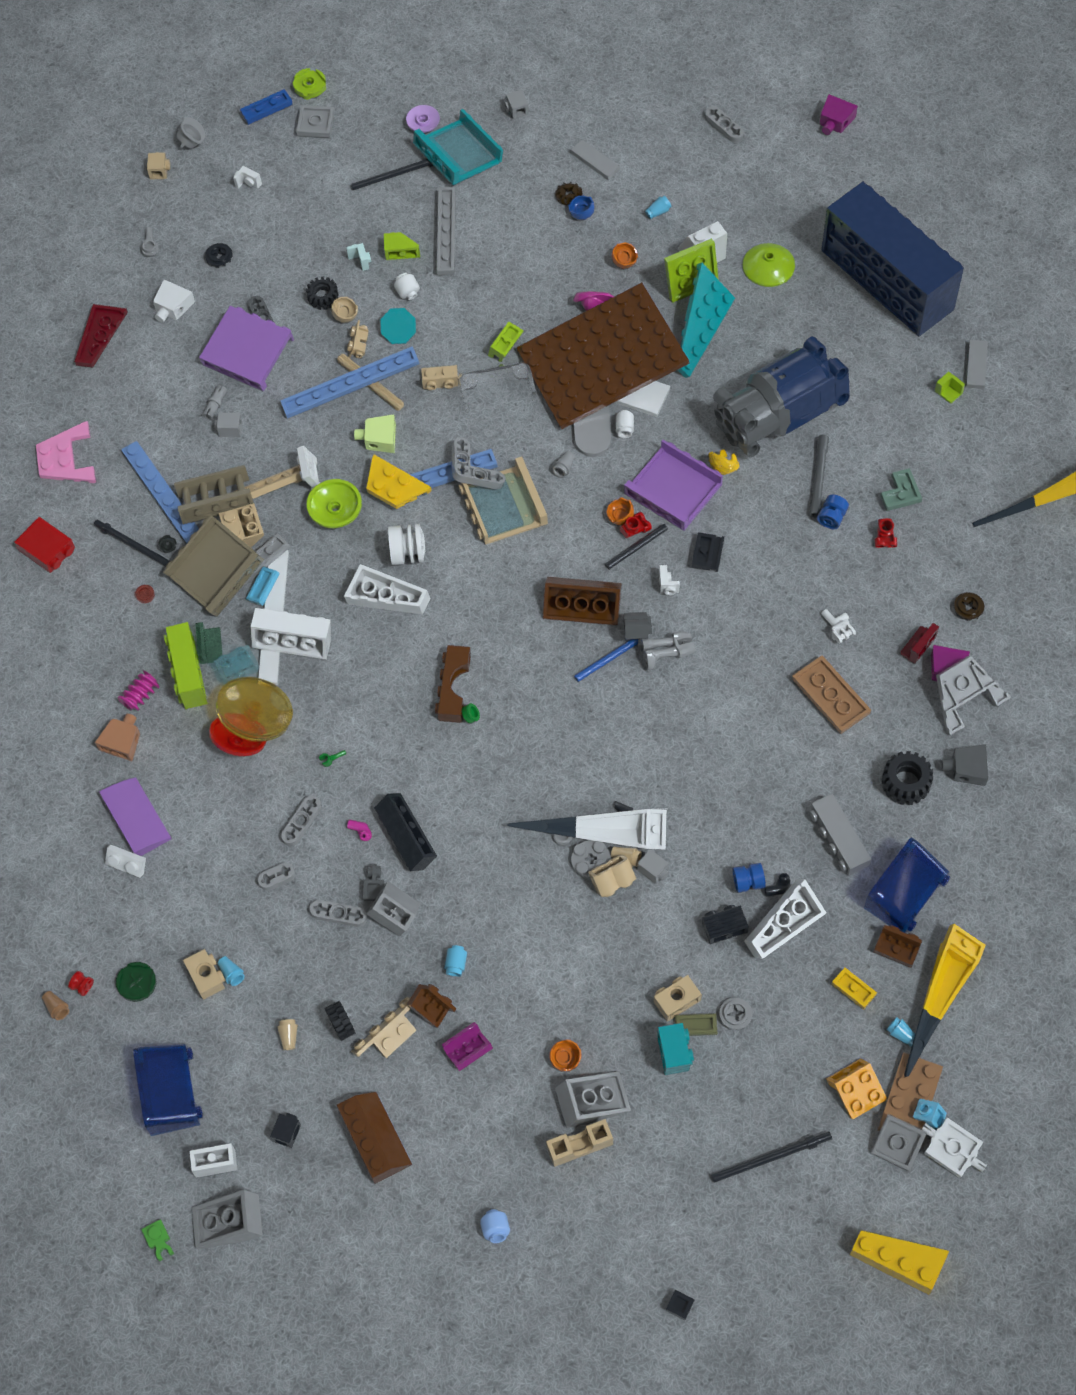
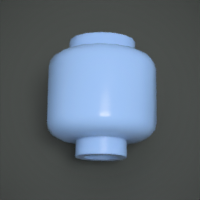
[480,1209,510,1243]

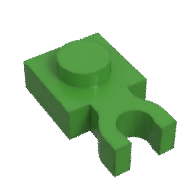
[141,1219,174,1261]

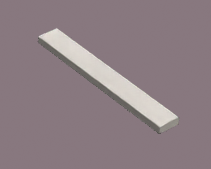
[258,550,289,685]

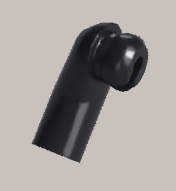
[765,873,791,897]

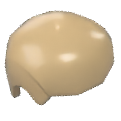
[331,297,358,323]

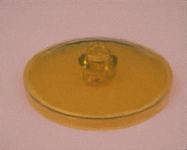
[216,677,293,741]

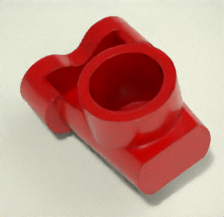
[620,512,652,538]
[875,518,897,548]

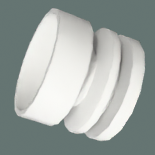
[388,524,426,565]

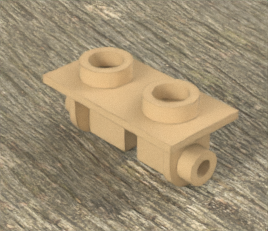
[347,320,369,358]

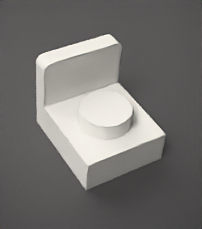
[233,166,262,189]
[659,565,680,595]

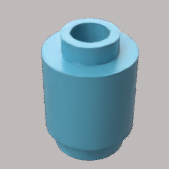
[444,945,467,977]

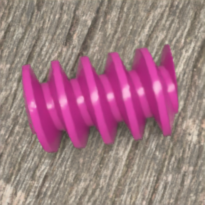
[117,670,160,711]

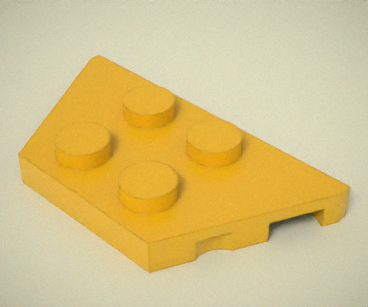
[366,454,432,509]

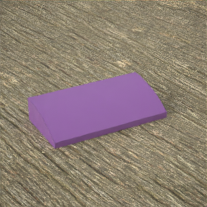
[99,777,172,856]

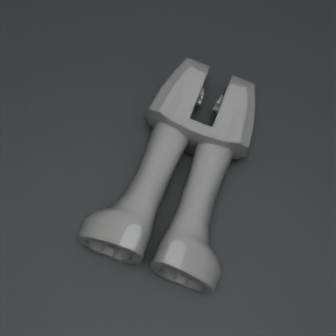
[638,632,696,670]

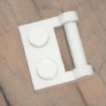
[297,446,320,490]

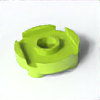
[293,68,326,100]

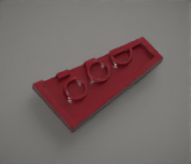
[74,304,128,368]

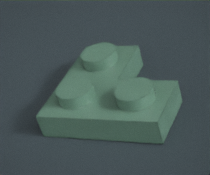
[880,468,922,511]

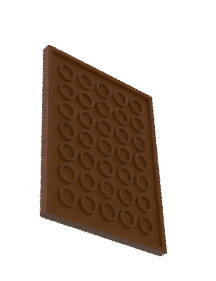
[516,282,690,430]

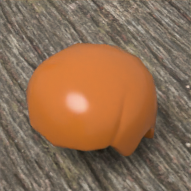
[611,242,638,269]
[606,497,634,525]
[550,1039,581,1072]

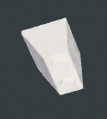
[678,221,727,263]

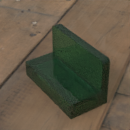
[195,622,223,664]

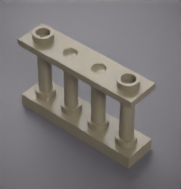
[174,465,254,524]

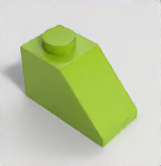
[384,232,420,260]

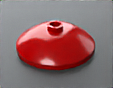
[209,715,267,757]

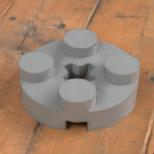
[571,840,611,880]

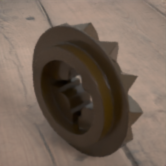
[555,181,583,205]
[954,592,985,621]

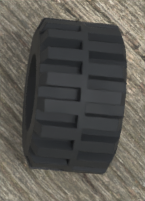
[882,751,934,805]

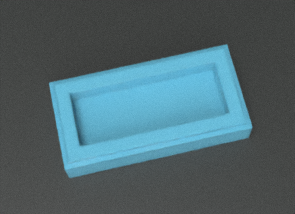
[246,567,280,606]

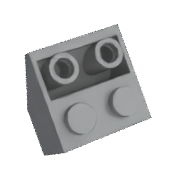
[367,881,420,936]

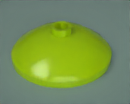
[743,243,795,287]
[307,479,362,528]

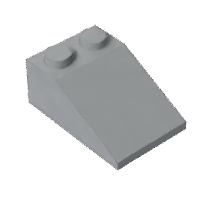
[555,1071,631,1128]
[192,1190,263,1250]

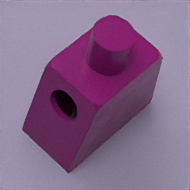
[820,94,858,135]
[931,645,970,681]

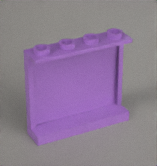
[199,306,294,391]
[624,440,723,531]

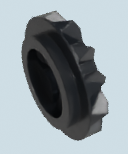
[205,243,233,268]

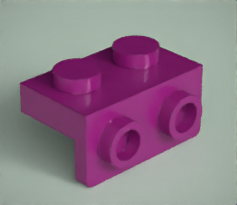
[442,1022,493,1071]

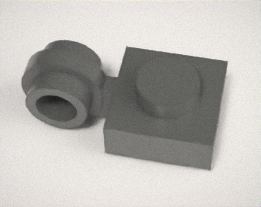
[363,864,384,901]

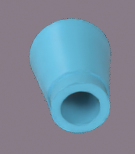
[645,196,672,219]
[217,956,245,986]
[886,1017,915,1047]

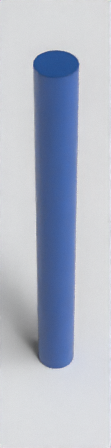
[574,639,638,682]

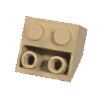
[219,503,264,548]

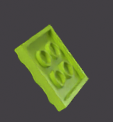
[664,238,719,303]

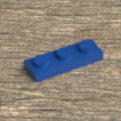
[240,89,293,125]

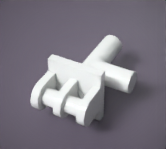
[821,609,856,644]

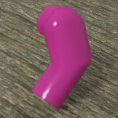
[347,819,372,841]

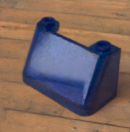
[864,837,951,933]
[133,1044,203,1136]

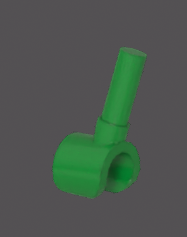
[319,750,346,767]

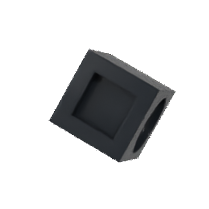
[270,1113,301,1148]

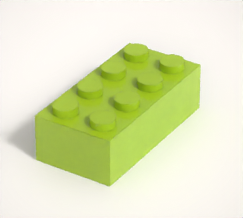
[164,622,208,709]

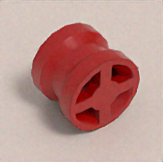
[68,971,94,996]

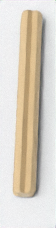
[337,354,404,411]

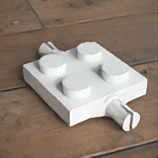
[922,1118,987,1178]

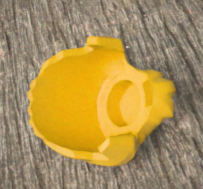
[708,449,739,475]

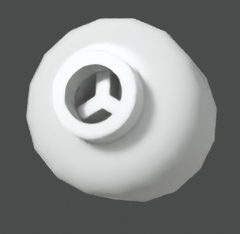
[394,273,420,300]

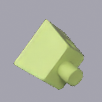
[354,415,396,453]

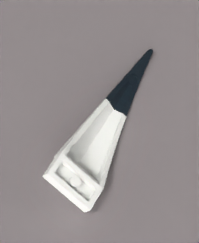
[507,809,667,850]

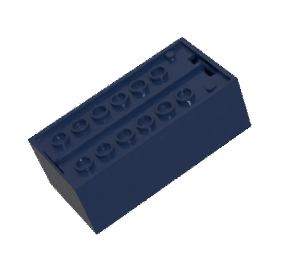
[821,181,964,337]

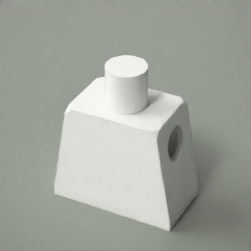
[153,280,195,323]

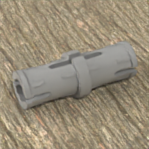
[202,385,227,420]

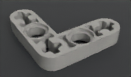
[452,437,506,489]

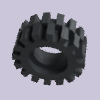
[306,277,339,310]
[325,1001,356,1041]

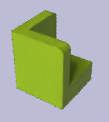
[935,371,965,404]

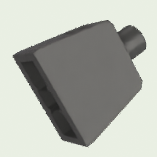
[942,744,988,786]

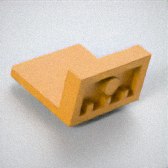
[826,1058,887,1119]

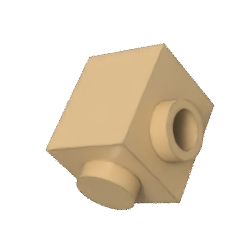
[147,152,170,180]

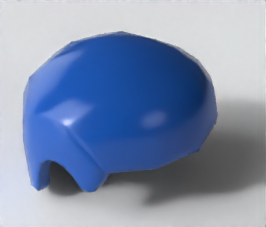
[568,195,595,220]

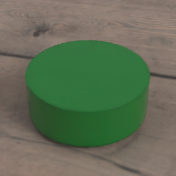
[462,703,480,724]

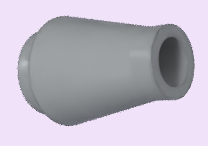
[553,451,575,478]

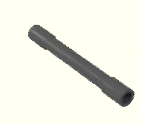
[809,435,829,518]

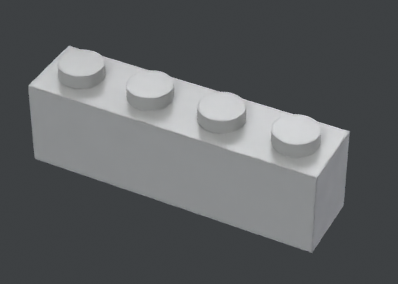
[809,793,871,876]

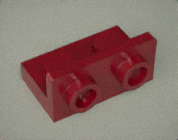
[900,623,939,664]

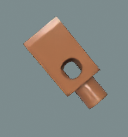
[95,713,140,761]

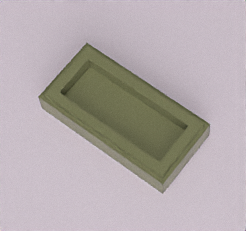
[675,1014,718,1036]

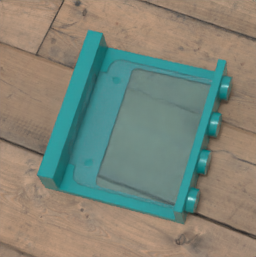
[413,109,503,185]

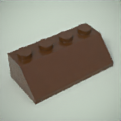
[543,576,622,625]
[337,1092,412,1184]

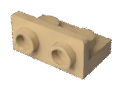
[421,365,459,390]

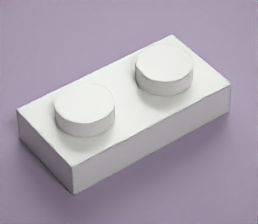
[105,845,146,878]

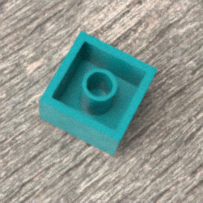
[657,1023,694,1075]

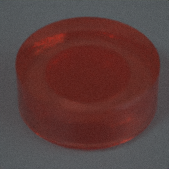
[135,585,155,603]

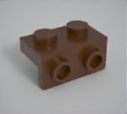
[874,925,922,968]
[407,984,457,1028]

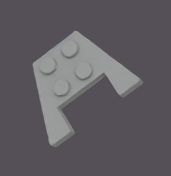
[936,656,1011,735]

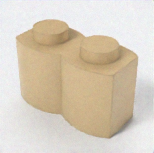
[589,854,636,897]

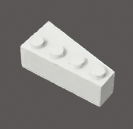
[344,564,431,615]
[744,879,826,959]

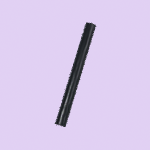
[605,524,668,570]

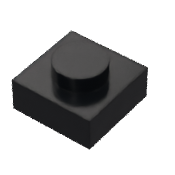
[666,1290,695,1320]

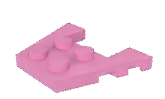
[36,421,96,483]

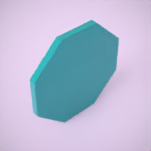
[380,308,416,344]

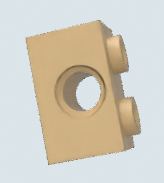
[183,949,226,1000]
[654,975,702,1022]

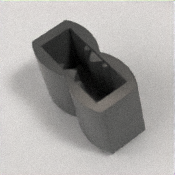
[624,612,652,639]

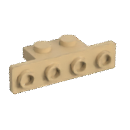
[351,997,416,1058]

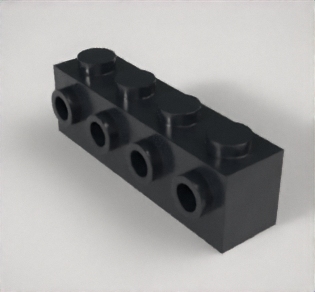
[374,793,437,872]

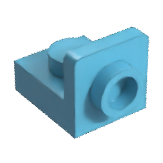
[913,1099,947,1130]

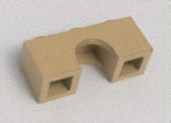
[546,1119,613,1167]

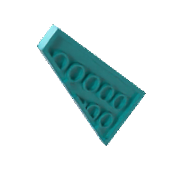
[678,262,735,378]

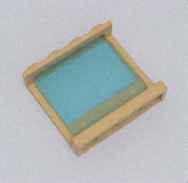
[458,457,548,545]

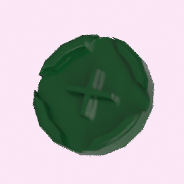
[116,962,157,1002]

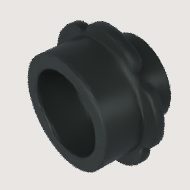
[158,535,177,553]

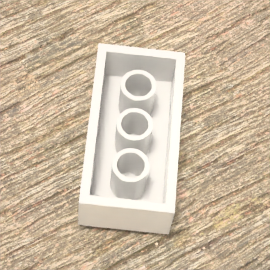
[251,608,331,660]

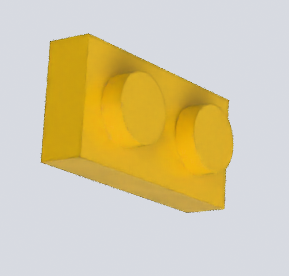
[832,967,877,1010]

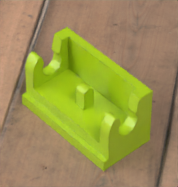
[488,322,524,362]

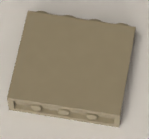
[163,515,265,617]

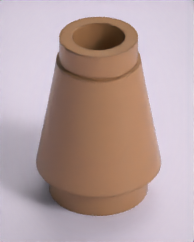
[42,991,69,1020]

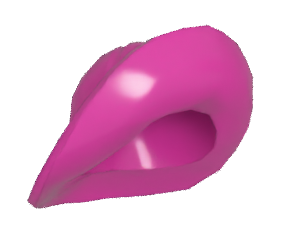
[573,291,614,310]

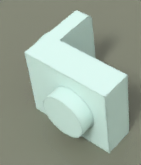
[346,243,371,271]

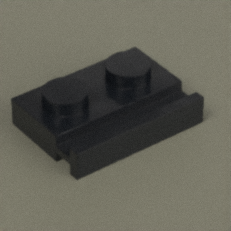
[691,532,725,572]

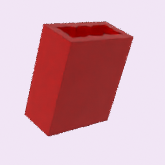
[14,517,75,573]

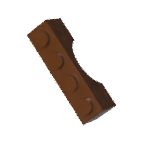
[435,645,471,723]

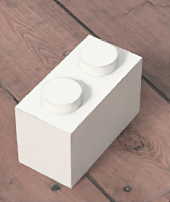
[190,1143,238,1178]

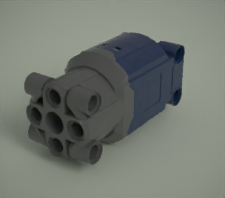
[713,336,850,458]

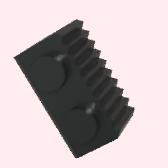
[702,905,749,945]

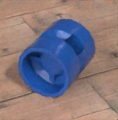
[817,494,849,530]
[732,863,766,893]

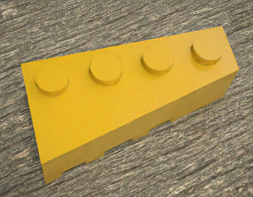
[850,1231,949,1295]

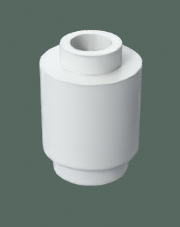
[616,410,634,438]

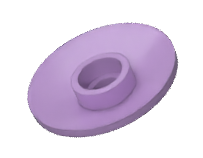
[406,105,440,133]

